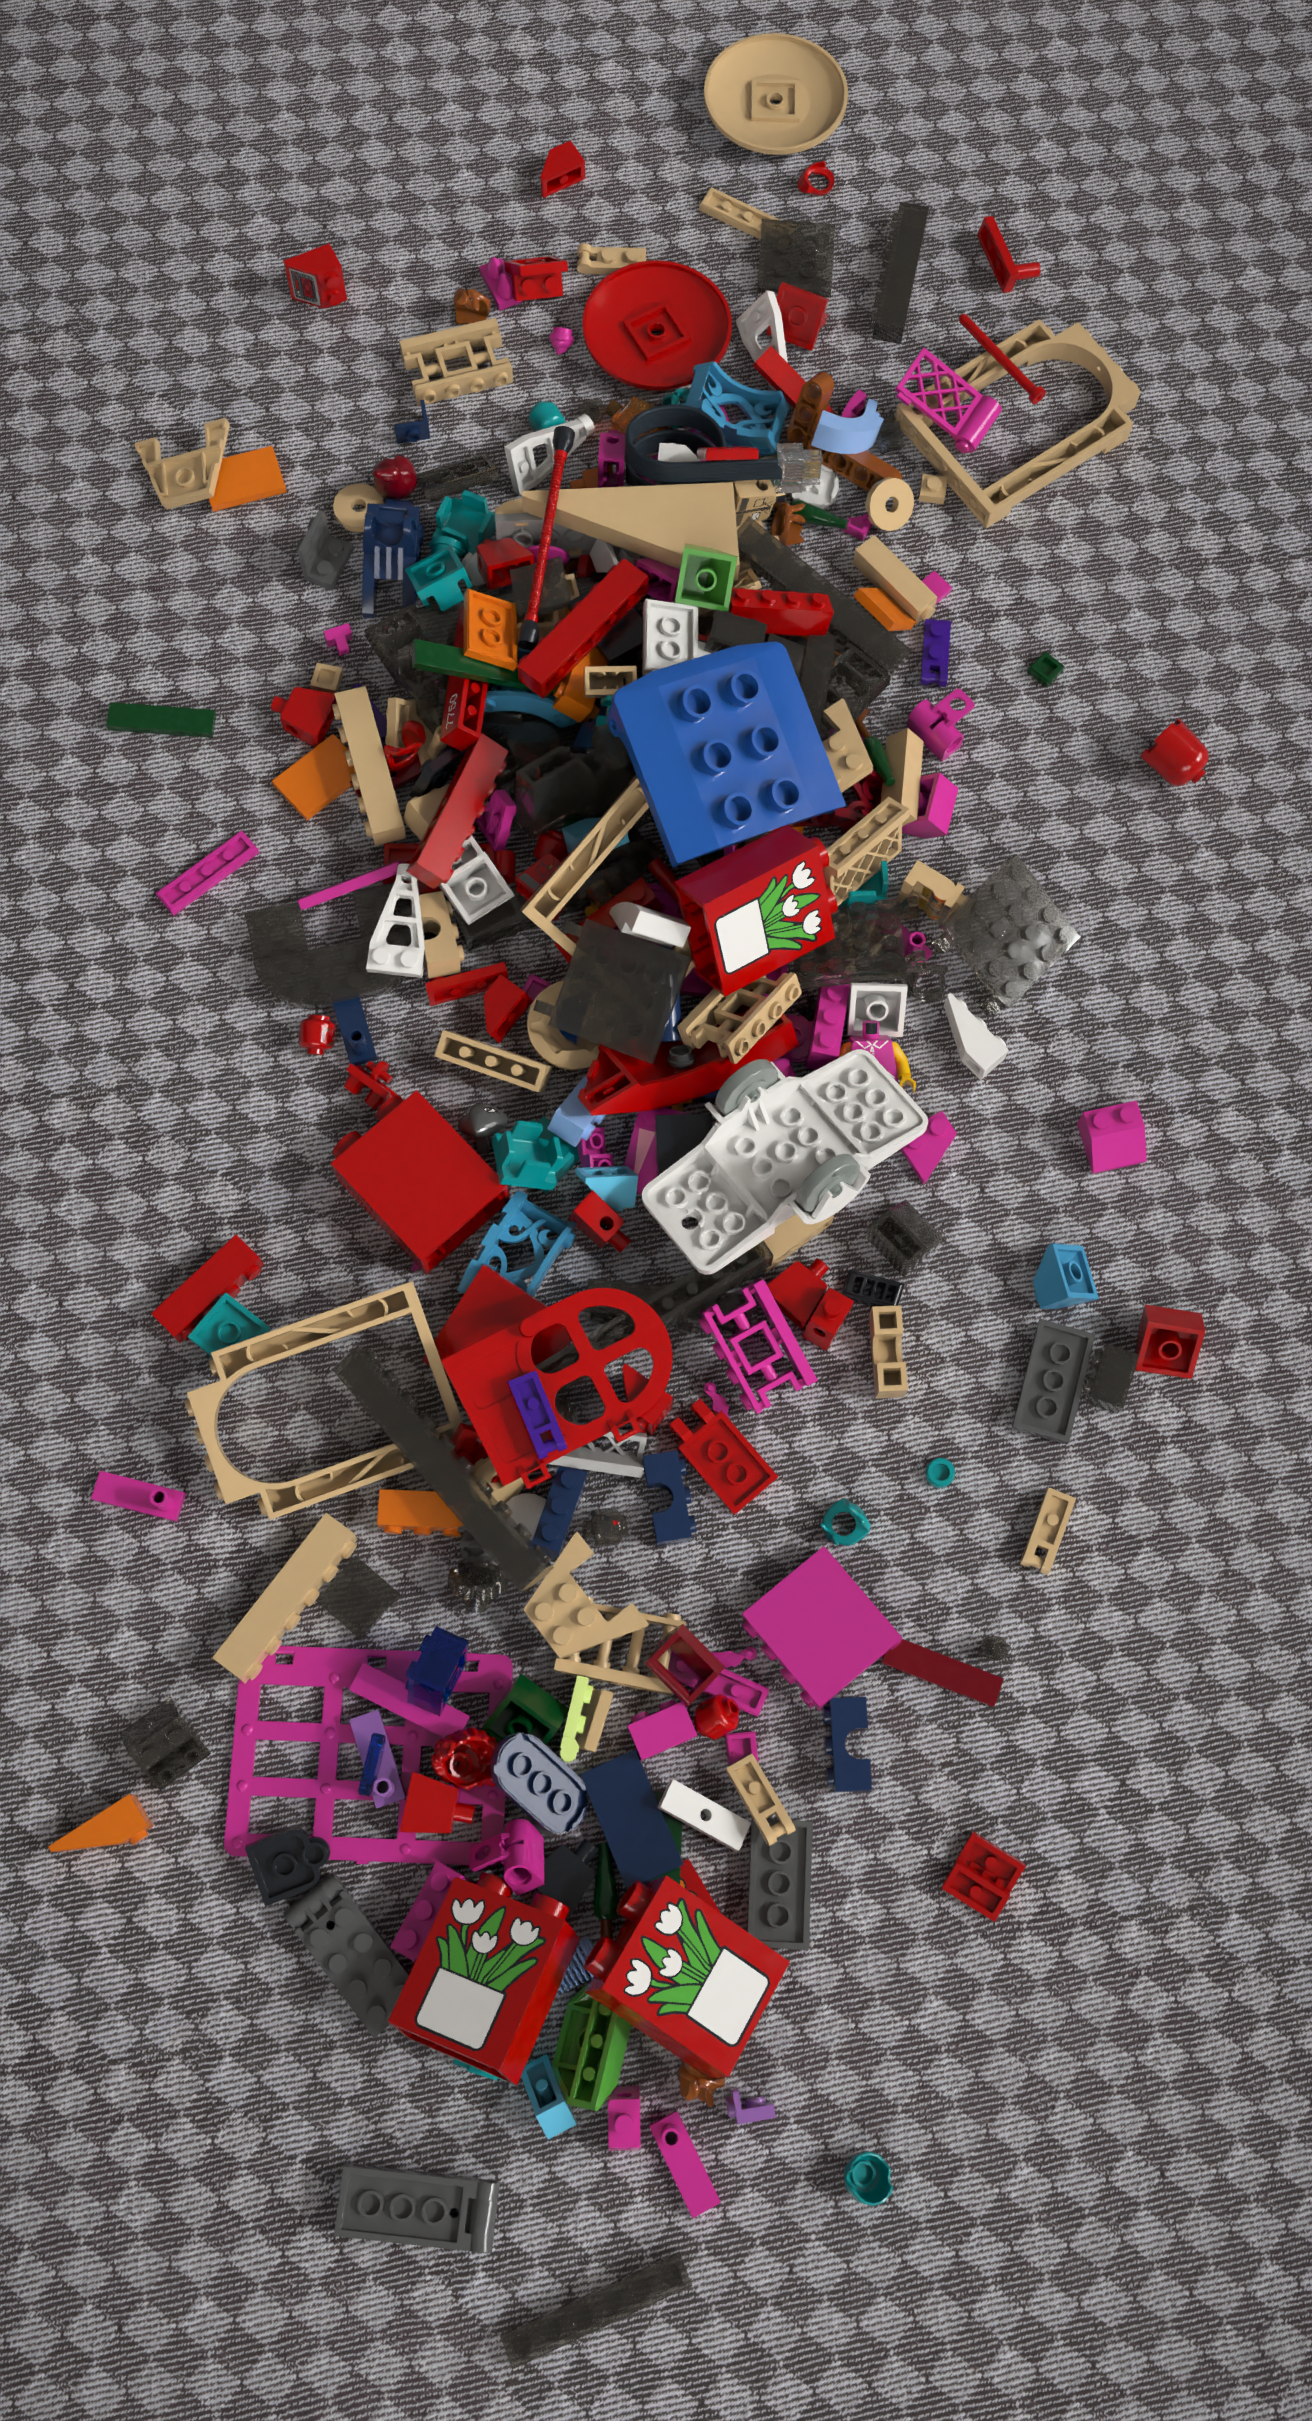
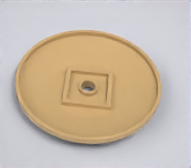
[704,33,848,155]

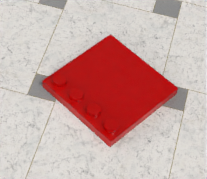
[422,1264,572,1380]

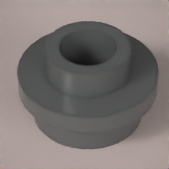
[667,1045,695,1069]

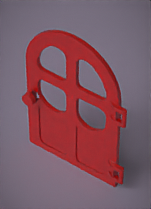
[441,1288,673,1490]

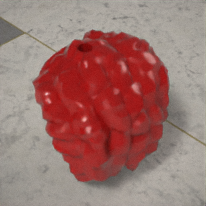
[431,1727,498,1791]

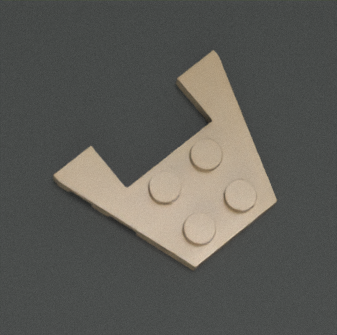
[134,418,230,510]
[822,698,873,793]
[523,1532,649,1659]

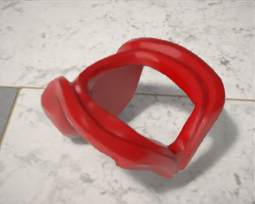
[383,720,426,771]

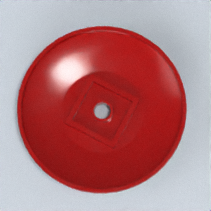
[582,260,732,390]

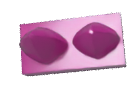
[479,257,522,311]

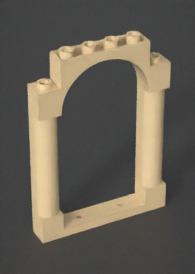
[894,319,1141,528]
[520,775,771,1021]
[184,1281,463,1520]

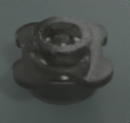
[979,1636,1011,1661]

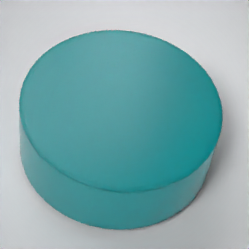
[925,1458,955,1488]

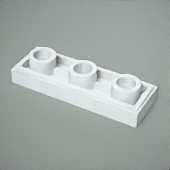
[657,1779,751,1852]

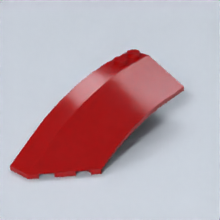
[578,989,799,1116]

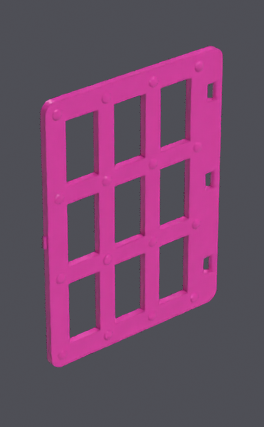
[224,1646,513,1866]

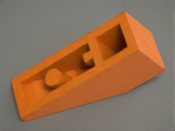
[48,1794,154,1852]

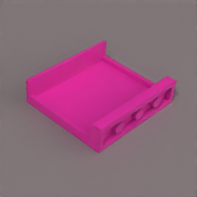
[741,1546,902,1711]

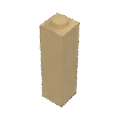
[853,535,937,625]
[881,728,924,826]

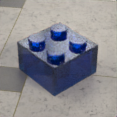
[405,1626,469,1716]

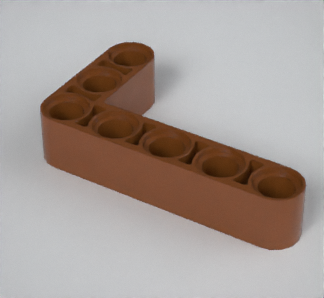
[786,372,902,492]

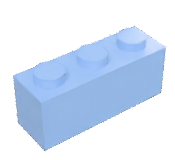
[547,1074,607,1147]

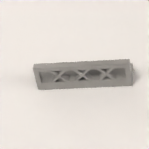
[549,1422,647,1478]

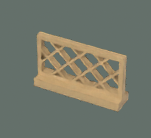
[823,797,910,906]

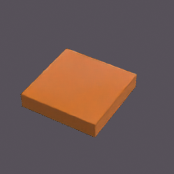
[853,588,916,631]

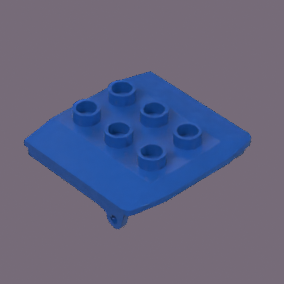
[607,641,846,868]

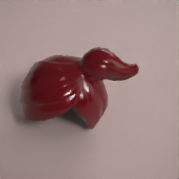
[372,454,417,500]

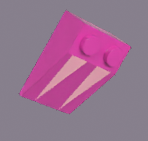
[624,1107,687,1195]

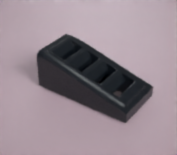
[841,1269,905,1307]

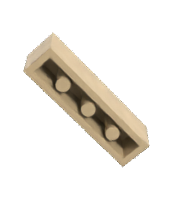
[434,1030,553,1093]

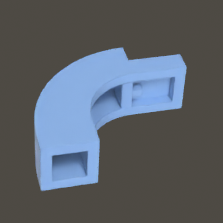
[811,399,884,454]

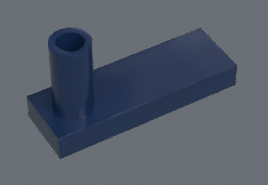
[329,983,378,1066]

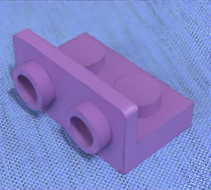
[725,2087,776,2125]

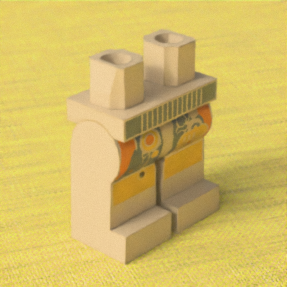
[896,860,974,928]

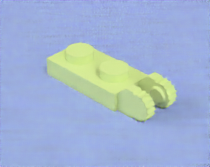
[559,1675,594,1763]

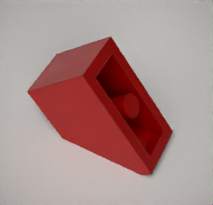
[540,140,585,198]
[484,974,533,1044]

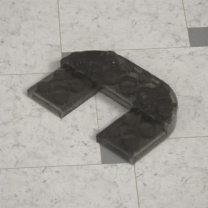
[245,881,412,1010]

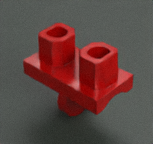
[344,1061,398,1110]

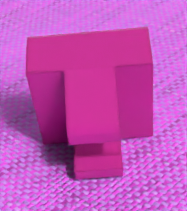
[324,623,352,656]

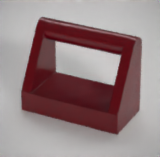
[644,1624,725,1706]

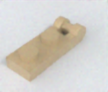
[577,243,646,275]
[1020,1487,1076,1575]
[726,1754,796,1846]

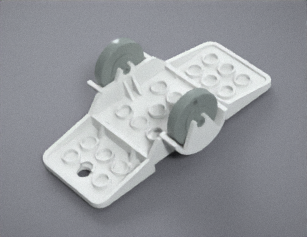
[642,1049,928,1274]

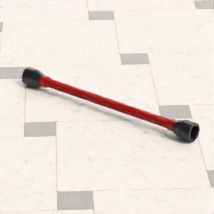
[516,426,575,650]

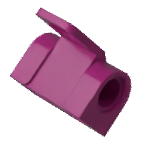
[906,688,975,762]
[469,1819,544,1896]

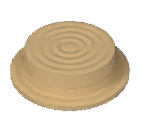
[527,979,624,1070]

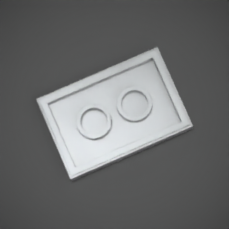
[643,599,698,675]

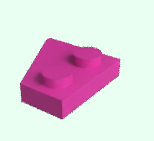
[474,790,516,851]
[900,1111,957,1184]

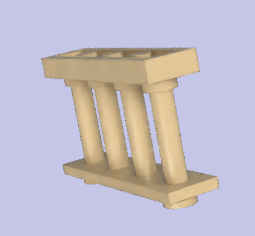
[554,1596,686,1696]

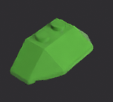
[552,1984,631,2111]

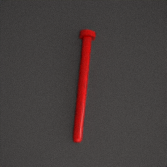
[958,314,1046,405]

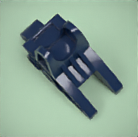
[362,499,424,621]

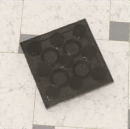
[757,219,835,297]

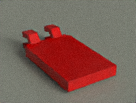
[668,1398,778,1516]

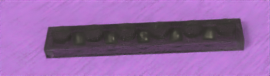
[500,2251,693,2370]

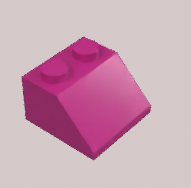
[902,772,959,839]
[1077,1100,1147,1174]

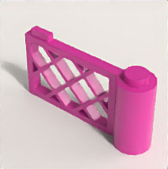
[894,347,1002,454]

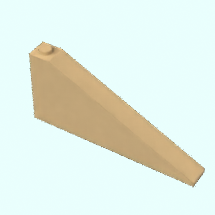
[521,482,740,580]

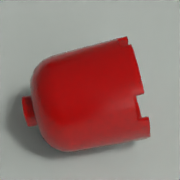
[1140,718,1209,787]

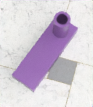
[349,1710,406,1809]

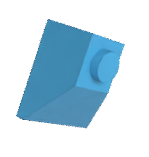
[1033,1243,1099,1309]

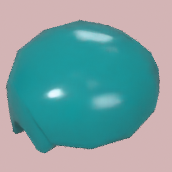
[844,2151,893,2206]

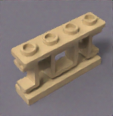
[399,318,513,406]
[677,972,802,1064]

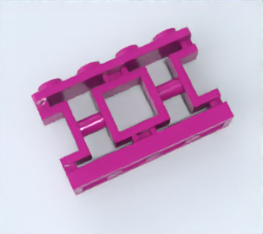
[698,1278,818,1414]

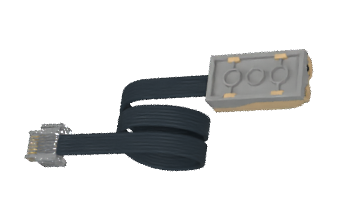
[495,405,822,558]

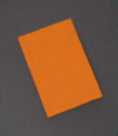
[209,446,287,512]
[464,589,518,671]
[272,734,355,821]

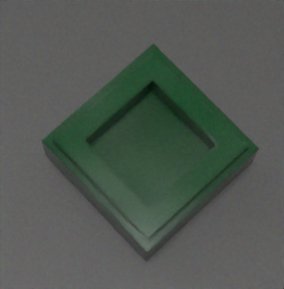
[1027,651,1065,688]

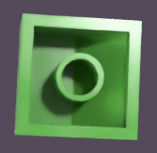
[675,543,738,612]

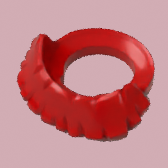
[797,161,835,196]

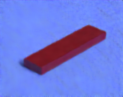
[881,1639,1004,1708]

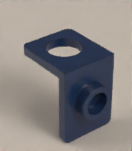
[394,400,430,444]

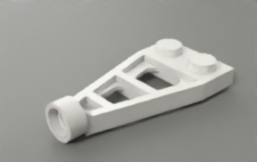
[736,291,788,391]
[504,414,594,495]
[366,864,425,978]

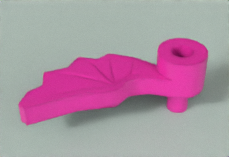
[703,1382,730,1418]
[711,1647,758,1668]

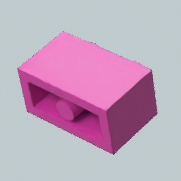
[627,1699,697,1761]

